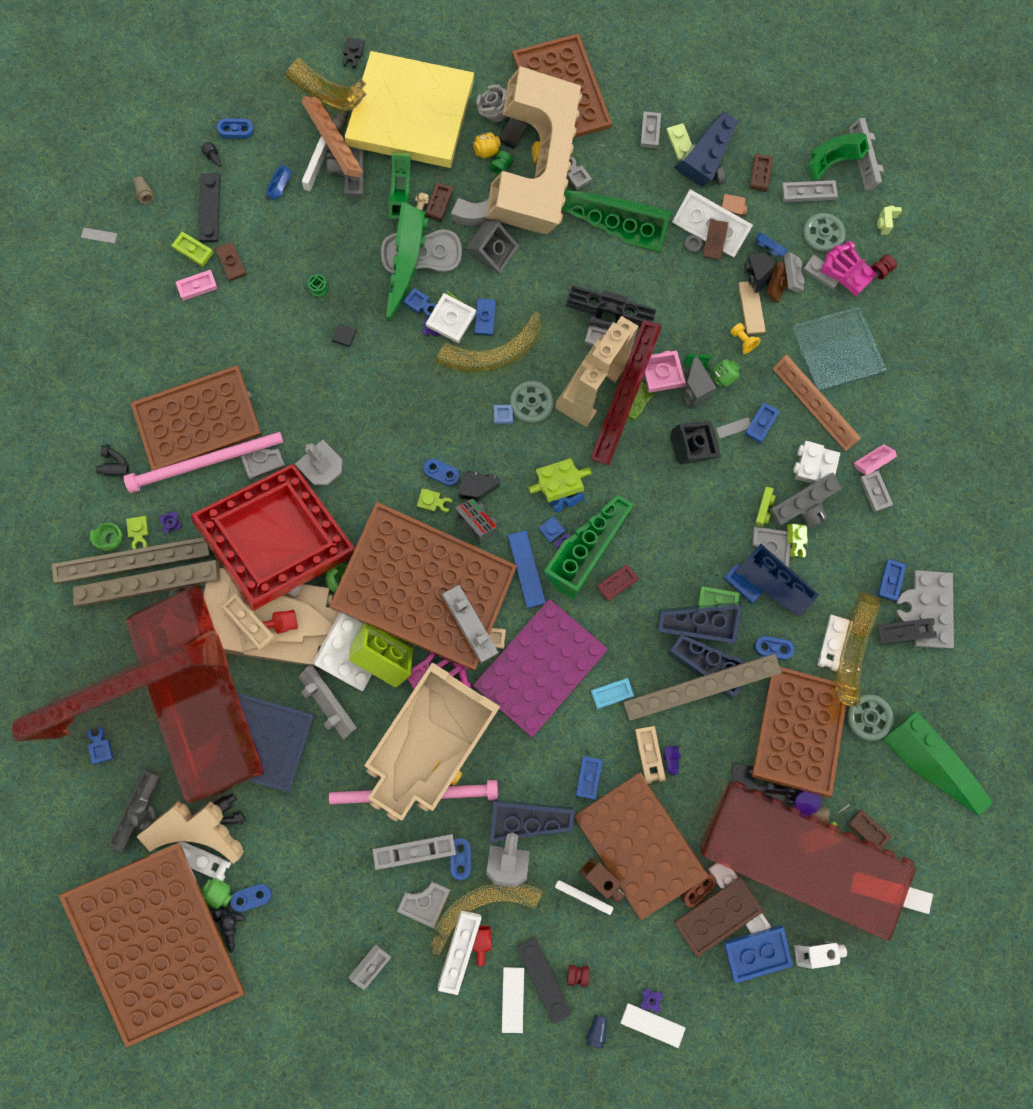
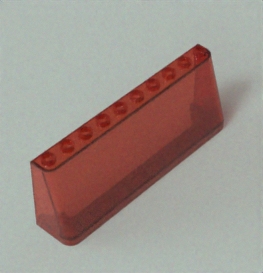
[127,586,264,803]
[12,631,229,742]
[699,780,917,941]

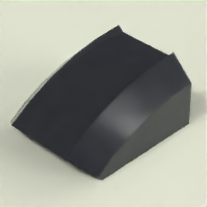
[670,421,721,464]

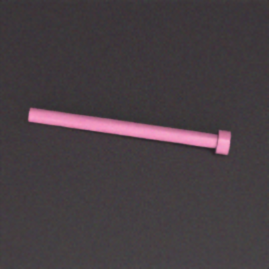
[124,432,284,494]
[329,780,498,804]

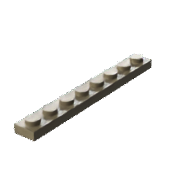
[52,537,211,584]
[73,560,220,607]
[624,653,782,721]

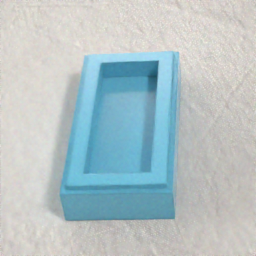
[591,678,634,709]

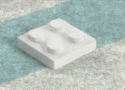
[426,293,476,343]

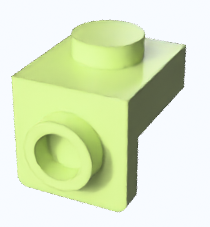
[877,206,902,235]

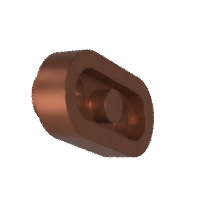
[681,872,717,908]

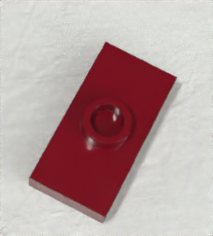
[596,564,639,602]

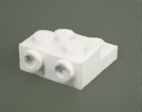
[793,441,840,484]

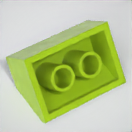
[348,623,413,688]

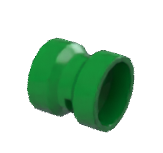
[489,150,514,175]
[308,274,328,298]

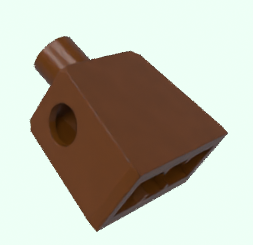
[578,857,624,903]

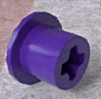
[795,790,821,815]

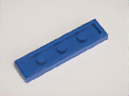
[508,531,546,609]

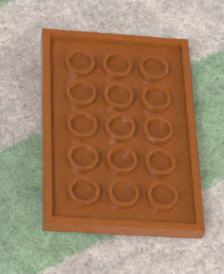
[512,33,612,138]
[131,365,262,471]
[751,667,849,798]
[574,772,709,920]

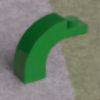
[808,133,870,180]
[388,153,411,219]

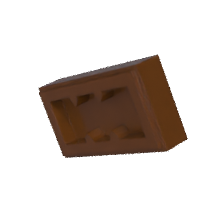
[749,154,773,192]
[425,182,454,222]
[703,219,729,259]
[215,242,247,281]
[766,262,787,303]
[847,809,892,852]

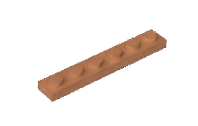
[301,96,363,177]
[773,355,861,451]

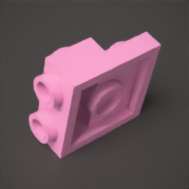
[643,351,686,393]

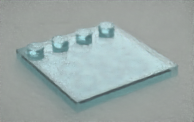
[791,306,887,392]

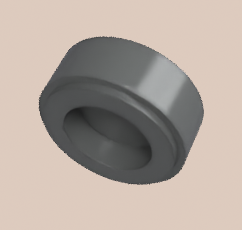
[714,165,726,185]
[684,235,702,254]

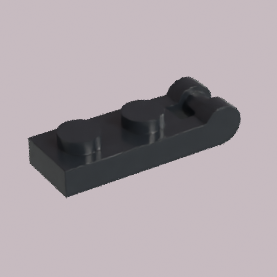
[878,618,937,645]

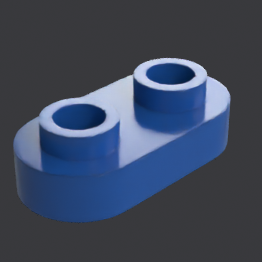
[217,118,254,139]
[266,165,291,200]
[756,232,788,257]
[423,459,459,486]
[754,636,794,660]
[450,838,471,880]
[230,884,271,912]

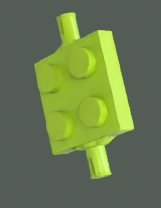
[528,458,591,502]

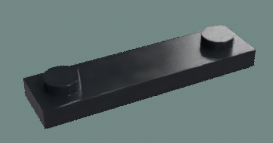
[199,173,220,242]
[517,937,572,1024]

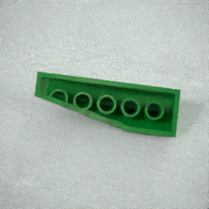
[561,190,672,252]
[386,202,429,321]
[543,495,634,600]
[883,711,993,816]

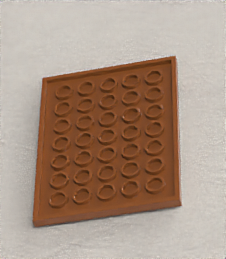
[329,502,517,671]
[59,842,245,1047]

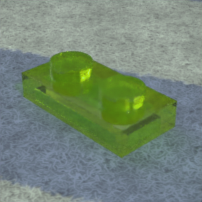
[628,381,656,422]

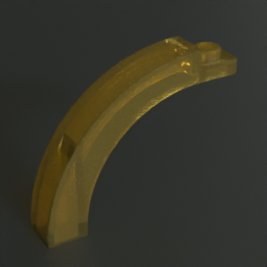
[284,56,367,111]
[436,311,542,373]
[835,592,881,707]
[430,883,544,956]

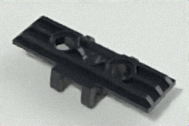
[566,286,656,329]
[731,764,826,805]

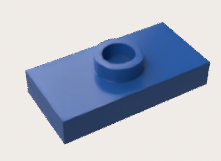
[475,298,496,336]
[723,564,763,604]

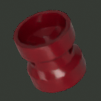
[871,254,897,280]
[567,964,589,987]

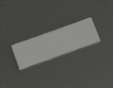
[81,228,117,243]
[716,417,751,438]

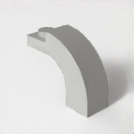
[451,198,493,226]

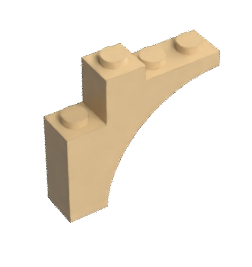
[137,801,244,864]

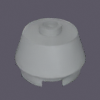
[477,84,507,122]

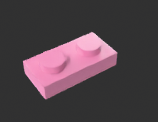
[176,270,218,301]
[854,444,897,476]

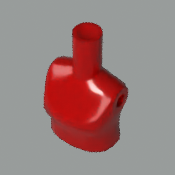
[263,609,298,634]
[471,925,492,966]

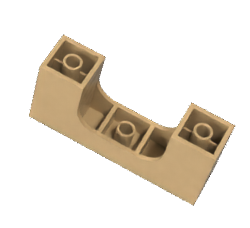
[485,66,582,234]

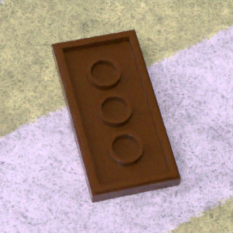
[674,876,764,958]

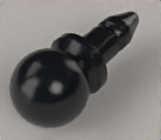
[202,142,221,167]
[210,906,246,922]
[220,914,236,953]

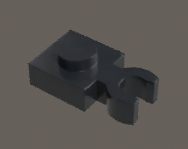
[343,37,365,69]

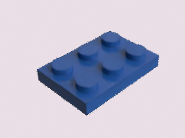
[723,925,793,983]

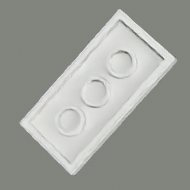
[672,189,753,258]

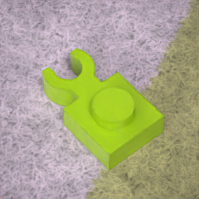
[417,488,452,513]
[126,516,149,550]
[787,524,807,558]

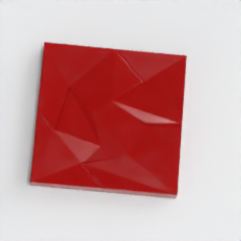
[191,464,355,611]

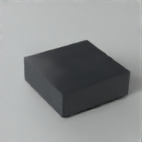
[332,323,356,347]

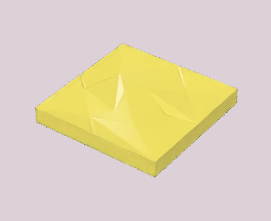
[345,51,474,168]

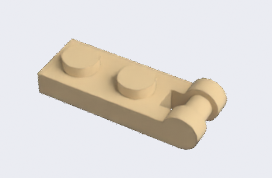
[635,726,665,784]

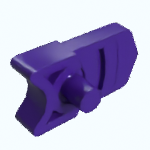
[664,746,681,775]

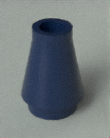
[585,1015,607,1049]

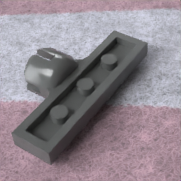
[326,131,363,198]
[769,472,842,528]
[108,769,159,852]

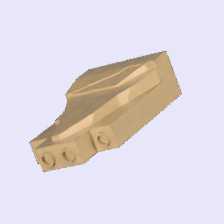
[555,316,638,427]
[194,568,340,667]
[364,663,500,822]

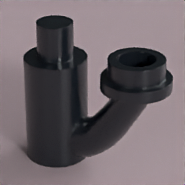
[96,444,129,476]
[213,793,246,825]

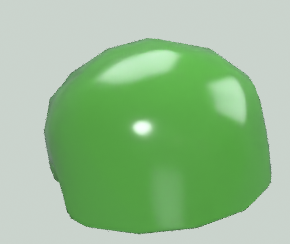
[90,523,123,551]
[325,563,347,593]

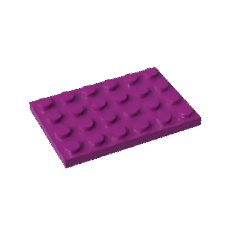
[473,599,608,738]

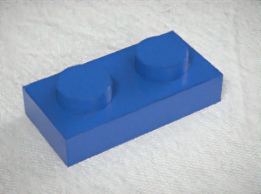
[745,402,780,444]
[877,559,907,602]
[575,756,603,800]

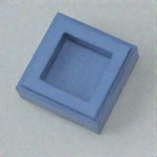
[494,405,513,424]

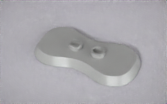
[381,229,462,273]

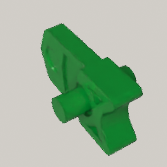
[684,354,712,371]

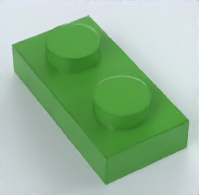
[698,586,740,606]

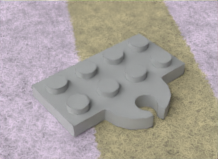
[895,570,954,649]

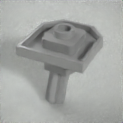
[295,440,343,486]
[486,832,530,887]

